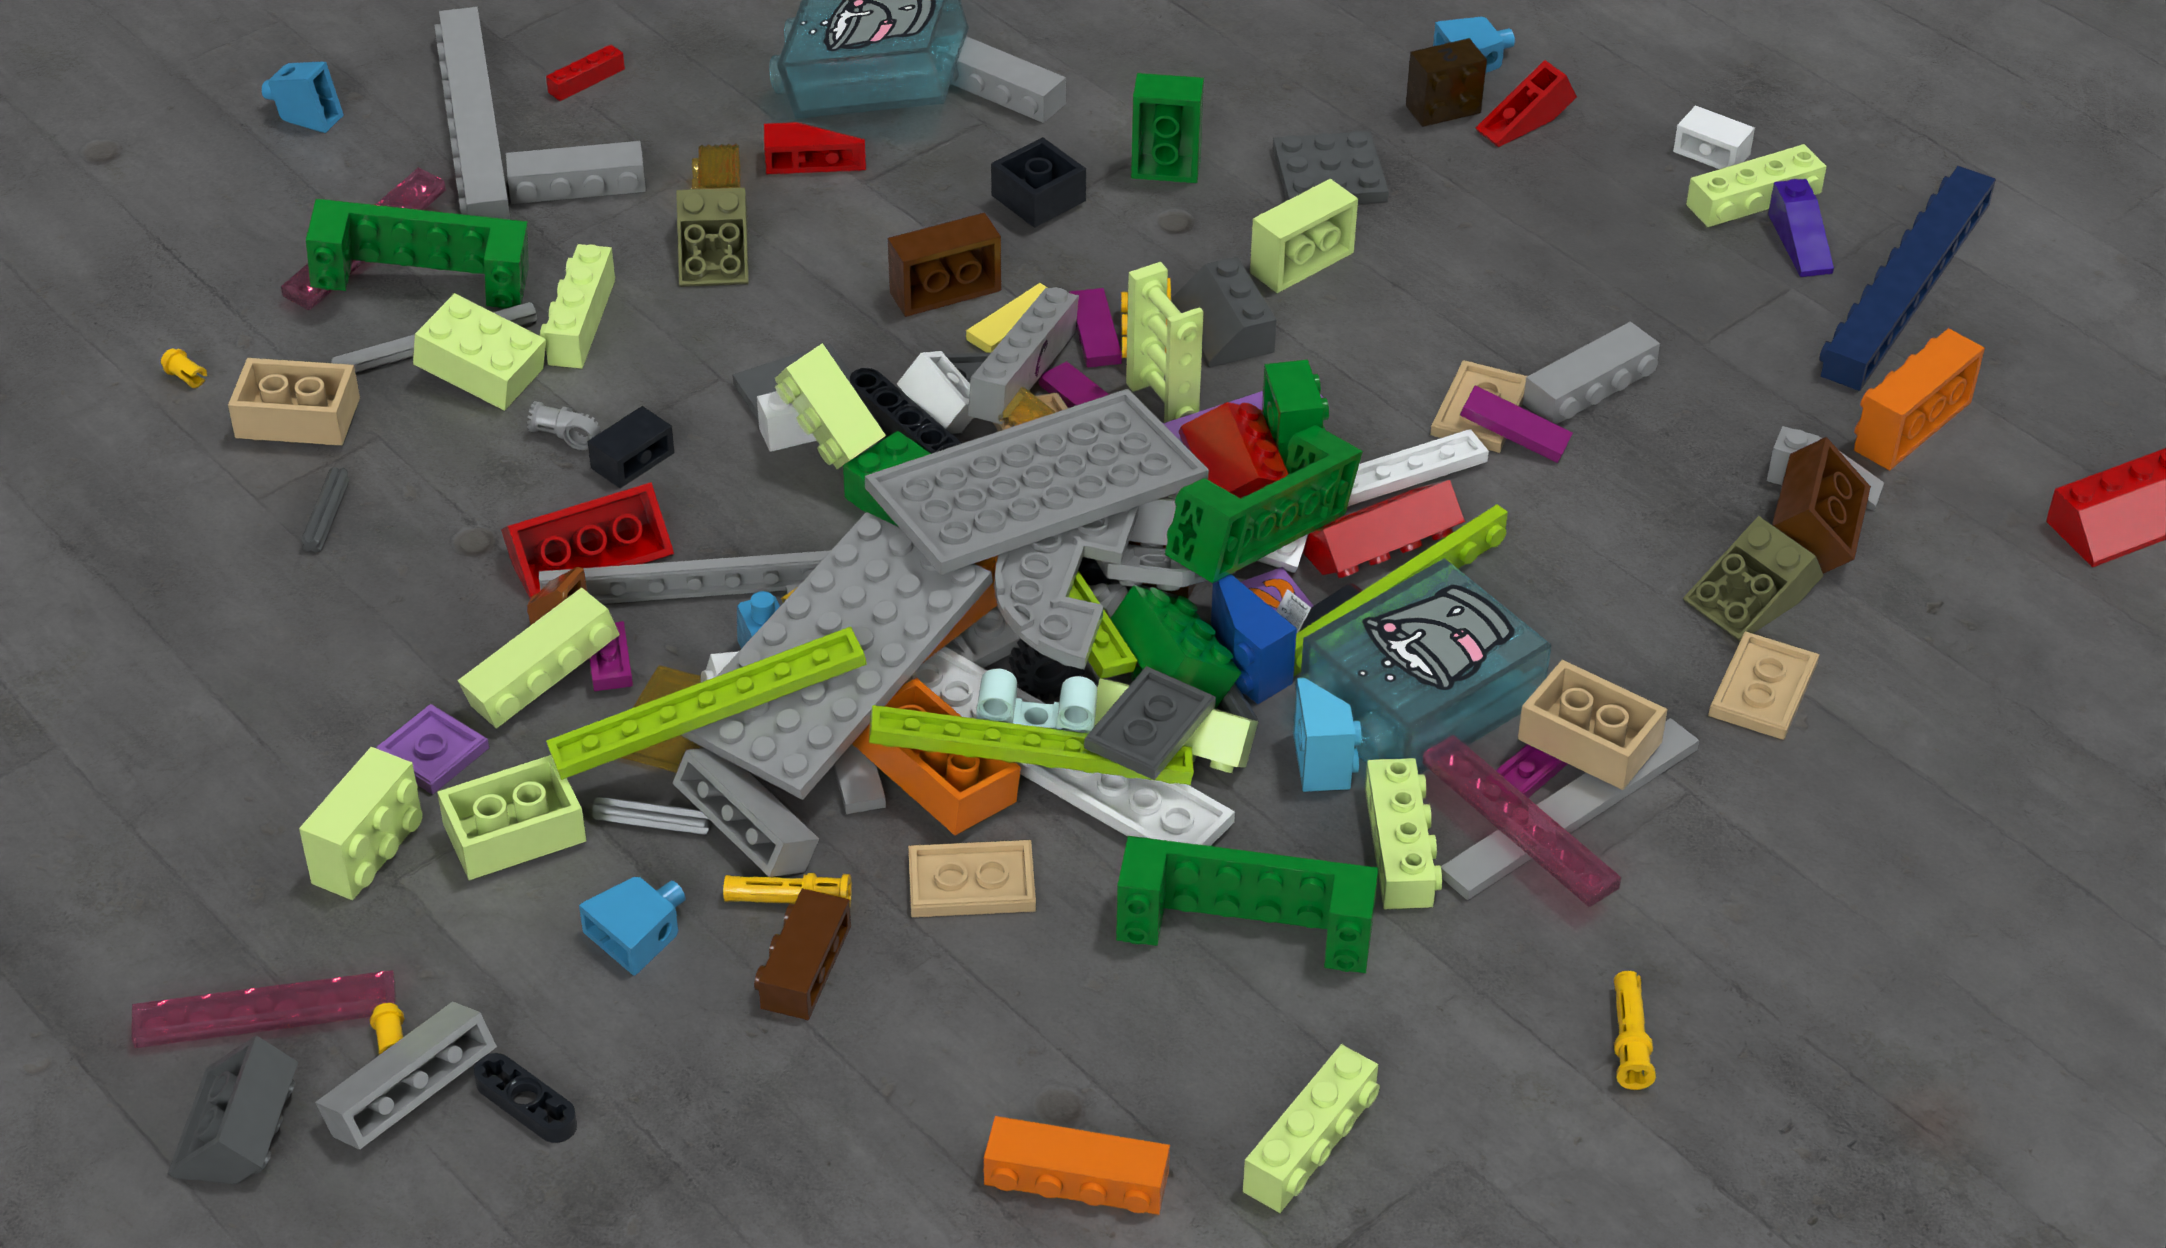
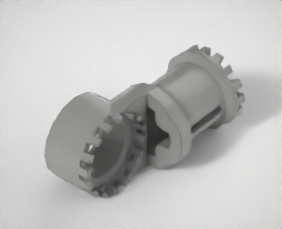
[527,401,600,450]

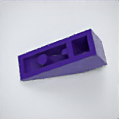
[1768,179,1834,277]

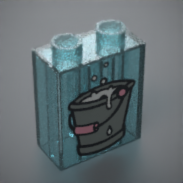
[769,0,969,119]
[1295,558,1552,775]

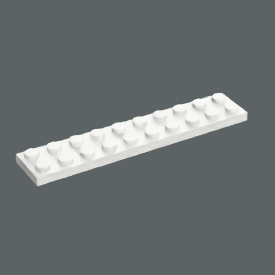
[904,646,1235,846]

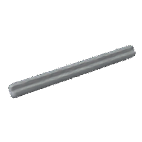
[331,302,537,373]

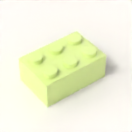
[1250,179,1358,293]
[413,293,546,411]
[775,343,886,469]
[299,747,423,900]
[437,755,586,880]

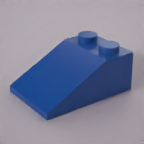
[1211,574,1297,704]

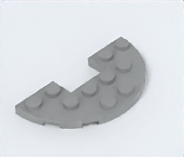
[994,506,1139,670]

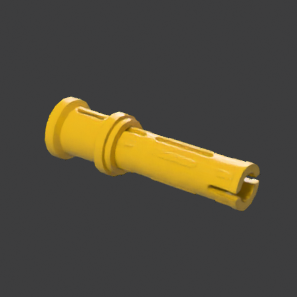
[723,873,852,905]
[1614,971,1656,1090]

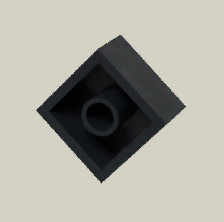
[991,137,1086,228]

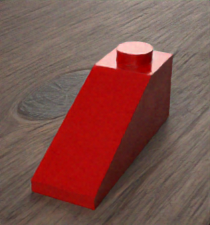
[1475,60,1577,147]
[764,122,866,175]

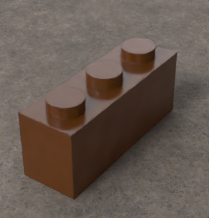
[754,888,851,1020]

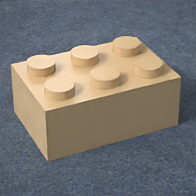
[228,358,360,445]
[1518,660,1668,790]

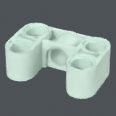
[976,669,1097,733]

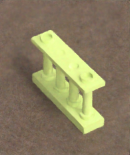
[1126,262,1203,423]

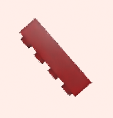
[546,44,625,101]

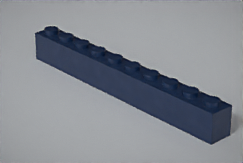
[1819,166,1996,391]

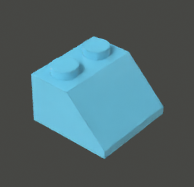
[1293,678,1361,792]

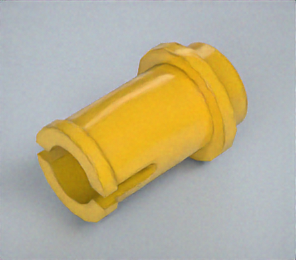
[161,348,207,388]
[369,1003,405,1055]

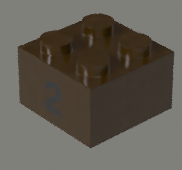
[1406,38,1487,127]

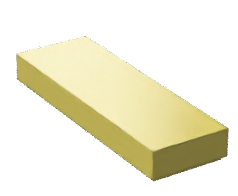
[966,283,1048,353]

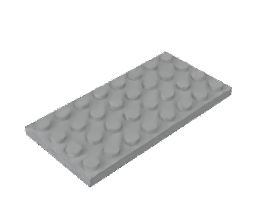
[865,389,1209,575]
[681,512,993,800]

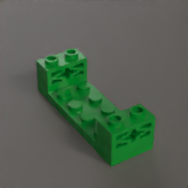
[306,199,529,309]
[1164,424,1363,583]
[1116,836,1379,973]

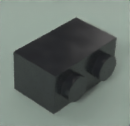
[587,406,675,489]

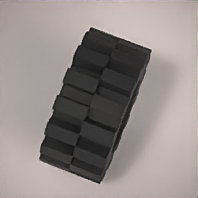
[1009,639,1086,700]

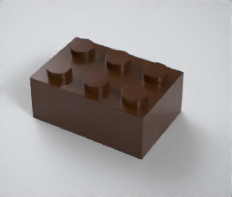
[888,212,1001,317]
[1772,437,1871,574]

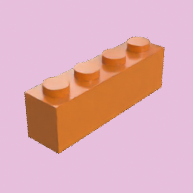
[983,1116,1170,1215]

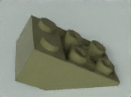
[676,187,749,287]
[1683,516,1824,642]

